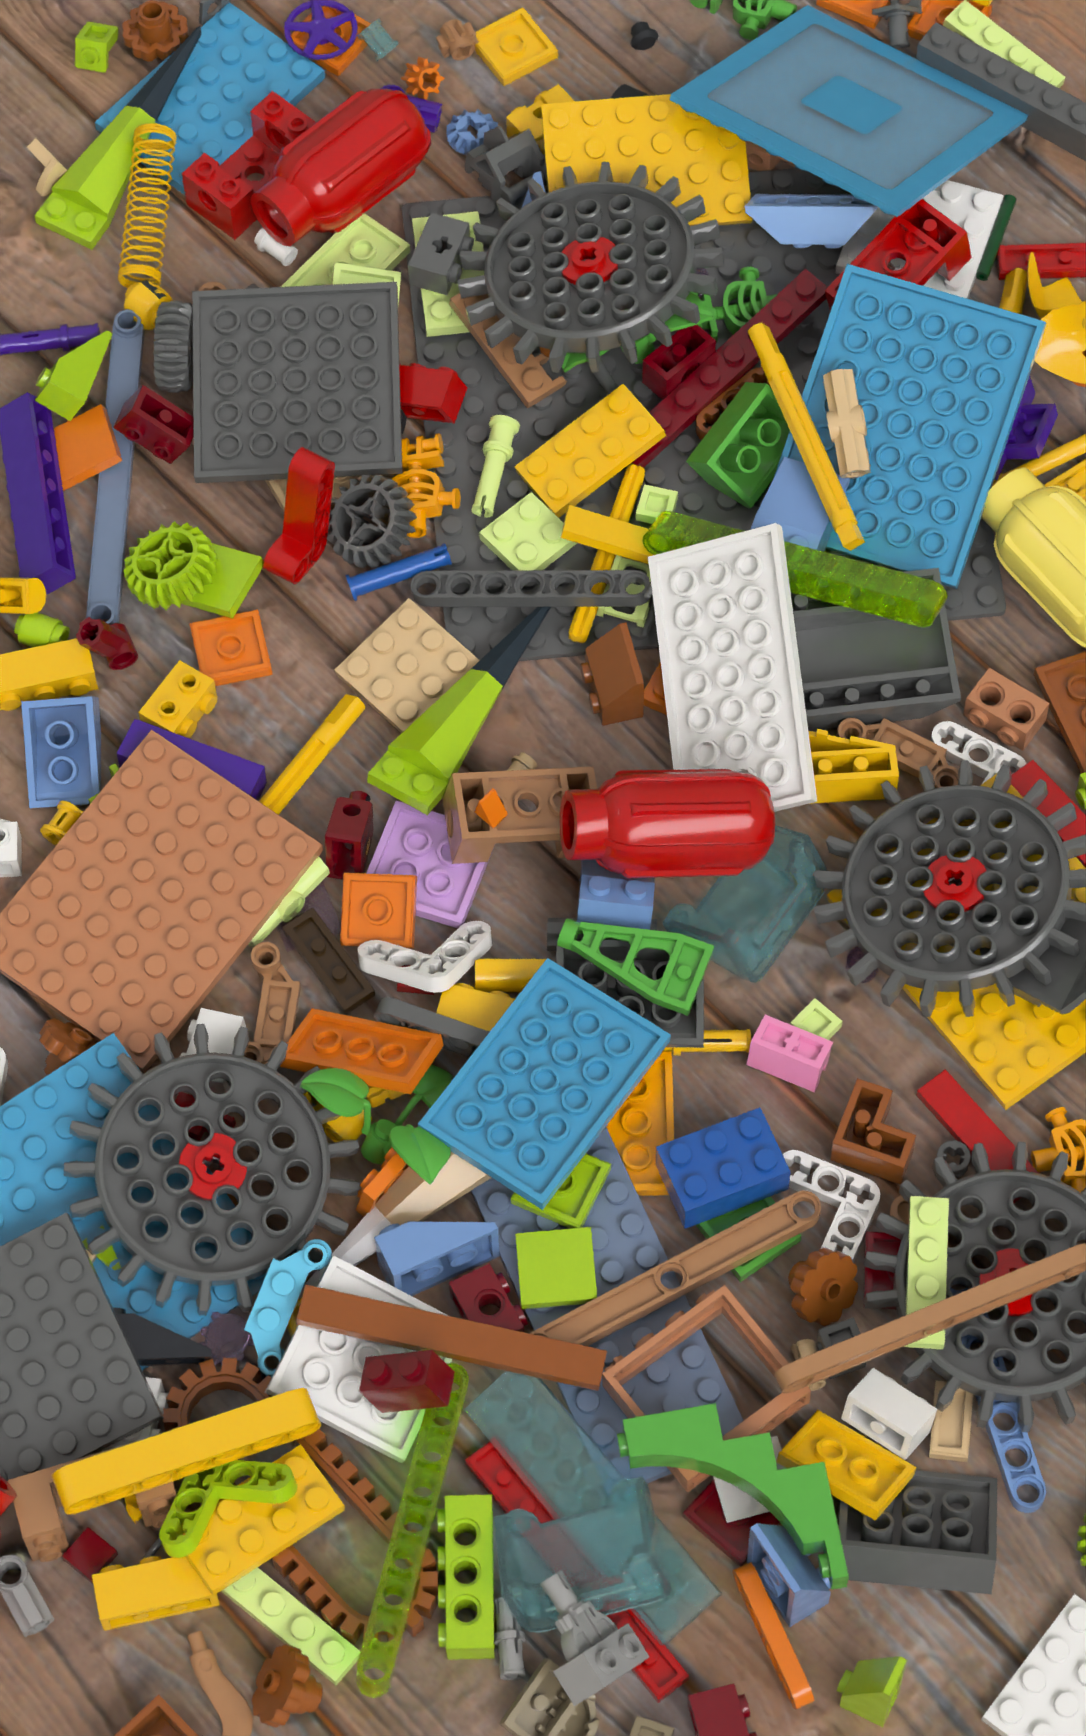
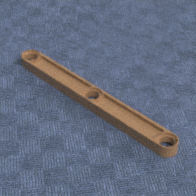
[529,1191,821,1346]
[774,1243,1086,1394]

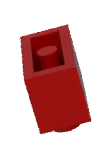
[400,363,468,424]

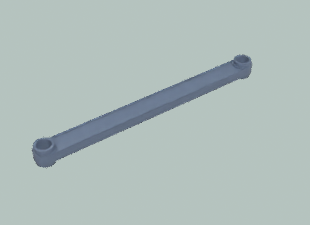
[86,309,145,625]

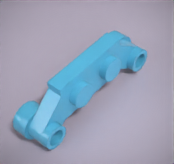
[244,1239,332,1377]

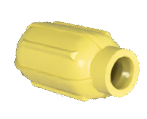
[981,467,1086,648]

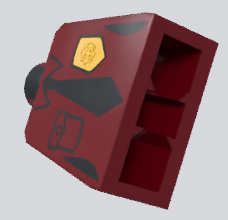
[325,791,374,880]

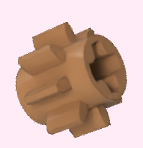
[436,19,479,61]

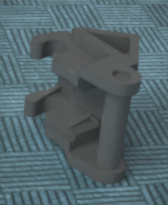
[465,126,547,205]

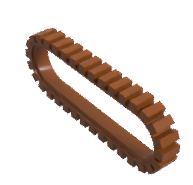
[163,1358,439,1649]

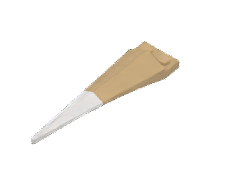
[298,1152,492,1299]

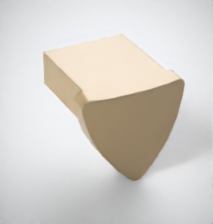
[27,138,67,197]

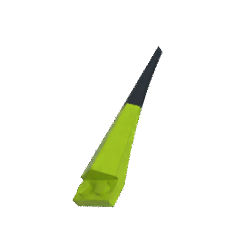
[35,26,202,250]
[367,607,551,815]

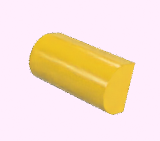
[0,577,46,614]
[475,959,546,993]

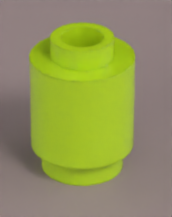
[14,612,70,647]

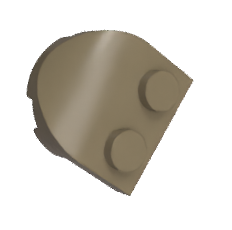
[499,1658,599,1736]

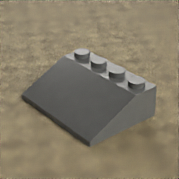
[556,939,704,1048]
[838,1470,997,1595]

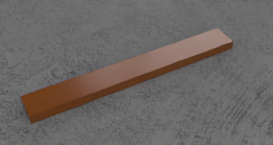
[296,1284,607,1391]

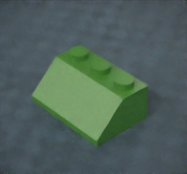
[686,382,790,508]

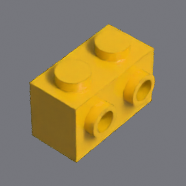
[138,660,218,739]

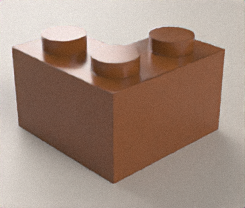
[830,1078,916,1185]

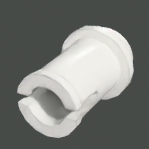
[254,228,298,266]

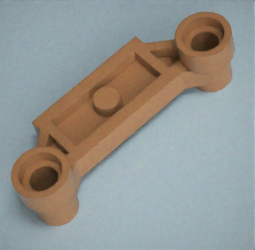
[837,718,958,788]
[244,942,301,1065]

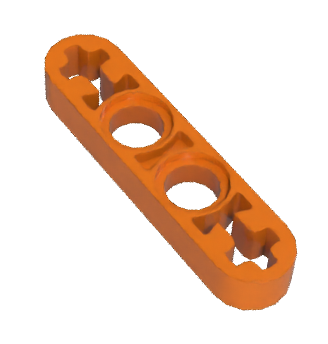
[732,1562,814,1710]

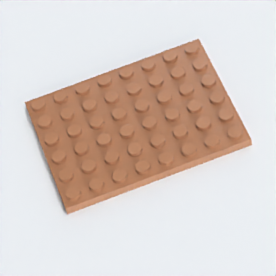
[0,730,324,1073]

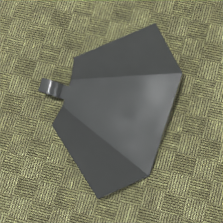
[979,899,1086,1014]

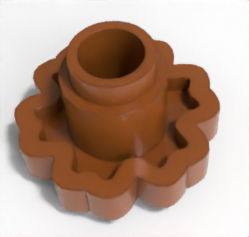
[122,0,189,62]
[39,1018,98,1076]
[788,1247,859,1326]
[252,1644,323,1728]

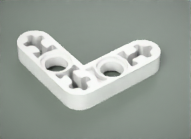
[931,721,1026,784]
[358,921,492,993]
[783,1150,881,1263]

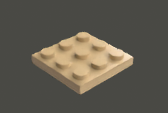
[334,598,480,733]

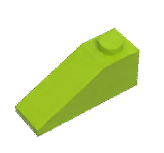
[35,330,113,421]
[837,1656,907,1727]

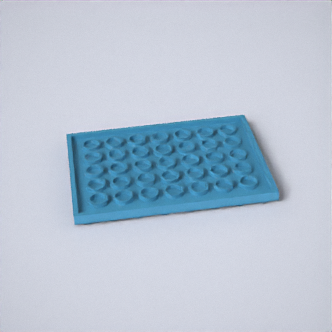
[773,264,1046,589]

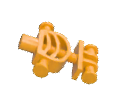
[390,433,461,538]
[1031,1107,1086,1192]

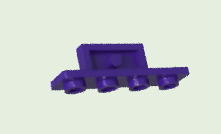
[994,375,1058,480]

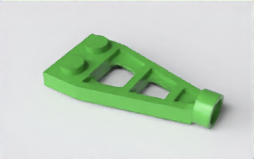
[557,918,714,1016]

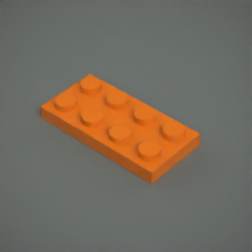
[280,1008,444,1094]

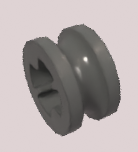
[936,1140,971,1178]

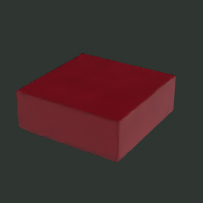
[62,1527,118,1584]

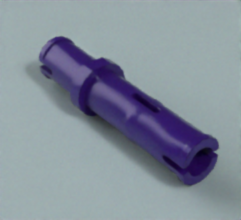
[0,323,100,356]

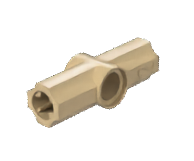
[823,369,871,479]

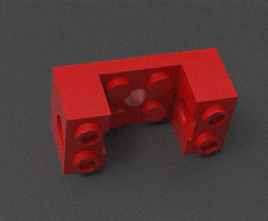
[182,91,316,240]
[824,199,972,312]

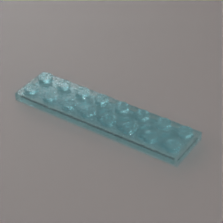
[464,1371,723,1646]

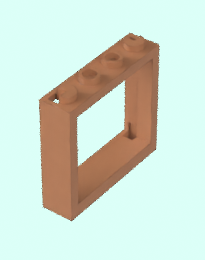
[602,1285,811,1493]

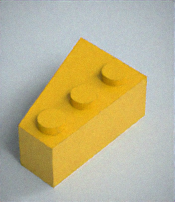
[808,729,899,804]

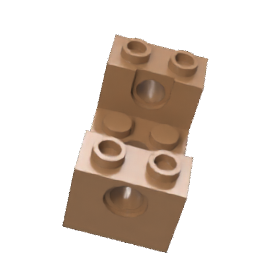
[442,766,597,864]
[7,1440,177,1562]

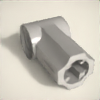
[0,1555,55,1637]

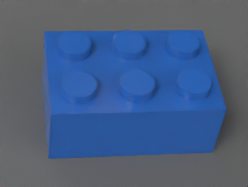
[656,1107,791,1229]

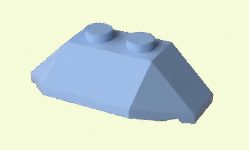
[745,194,878,249]

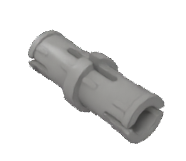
[494,1596,525,1680]

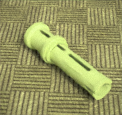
[471,415,520,518]

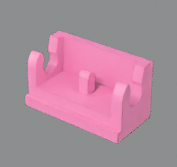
[746,1015,833,1092]

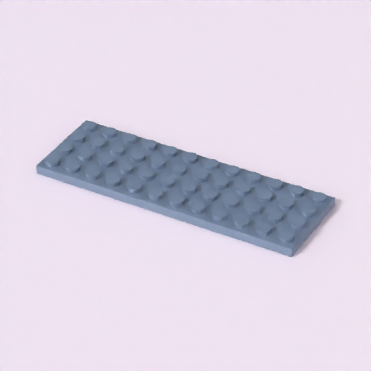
[470,1127,744,1500]

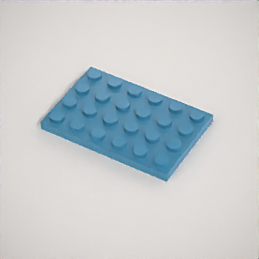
[95,2,325,195]
[418,958,671,1210]

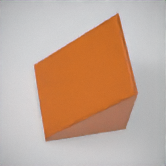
[475,788,508,829]

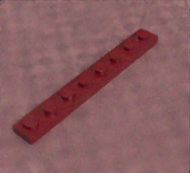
[629,268,828,468]

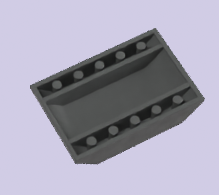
[790,568,961,731]

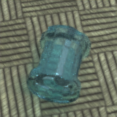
[357,18,400,62]

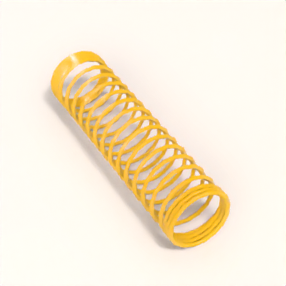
[118,123,177,288]

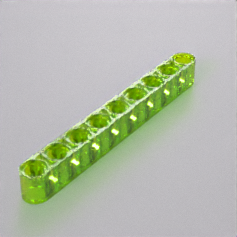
[643,511,948,627]
[356,1363,469,1698]

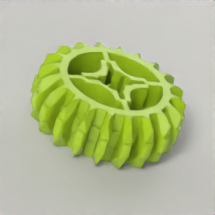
[123,521,218,611]

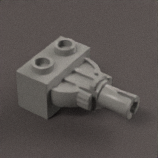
[540,1570,649,1706]

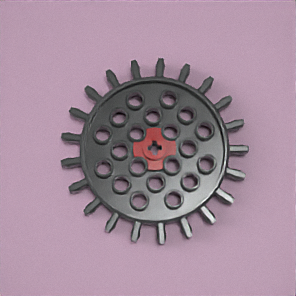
[457,162,724,373]
[814,760,1086,1017]
[64,1024,360,1316]
[864,1141,1086,1432]

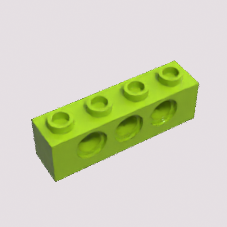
[437,1495,495,1660]

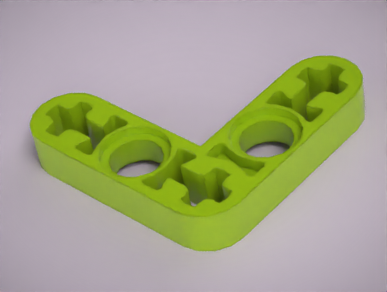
[159,1460,298,1558]

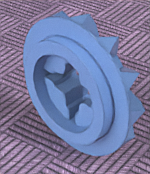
[446,109,498,155]

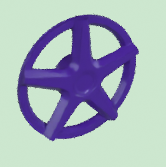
[284,0,358,60]

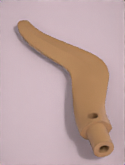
[187,1631,253,1736]

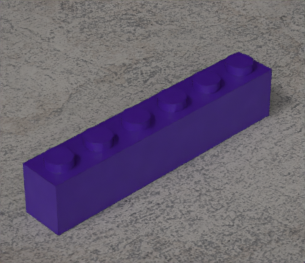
[0,392,76,595]

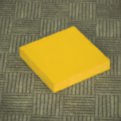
[474,7,558,86]

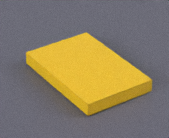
[776,1410,916,1521]

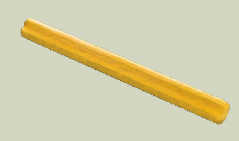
[568,464,645,643]

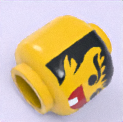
[124,280,173,330]

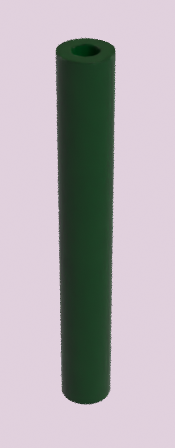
[976,194,1017,281]

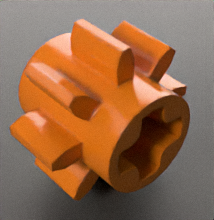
[401,57,444,100]

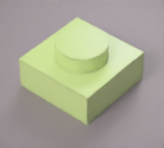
[636,484,678,528]
[790,998,842,1040]

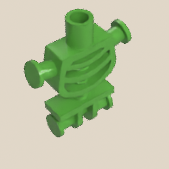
[689,0,797,40]
[690,267,777,343]

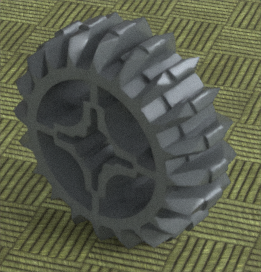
[153,300,193,393]
[327,474,417,568]

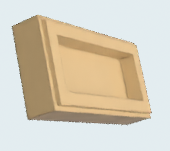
[929,1380,973,1462]

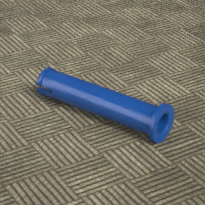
[345,543,452,601]

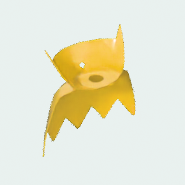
[1028,252,1086,384]

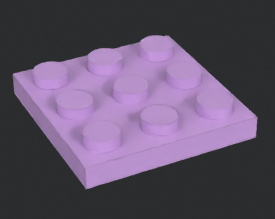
[366,800,496,928]

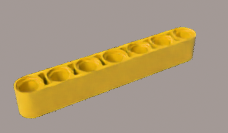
[52,1388,321,1514]

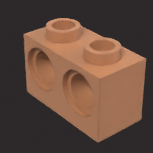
[963,668,1049,751]

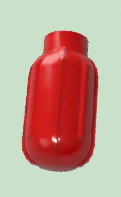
[251,89,431,247]
[559,769,775,878]

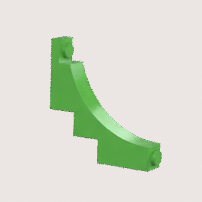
[617,1403,849,1590]

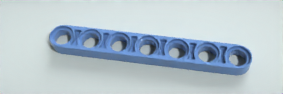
[950,1287,1046,1513]

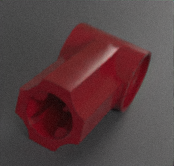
[76,617,138,670]

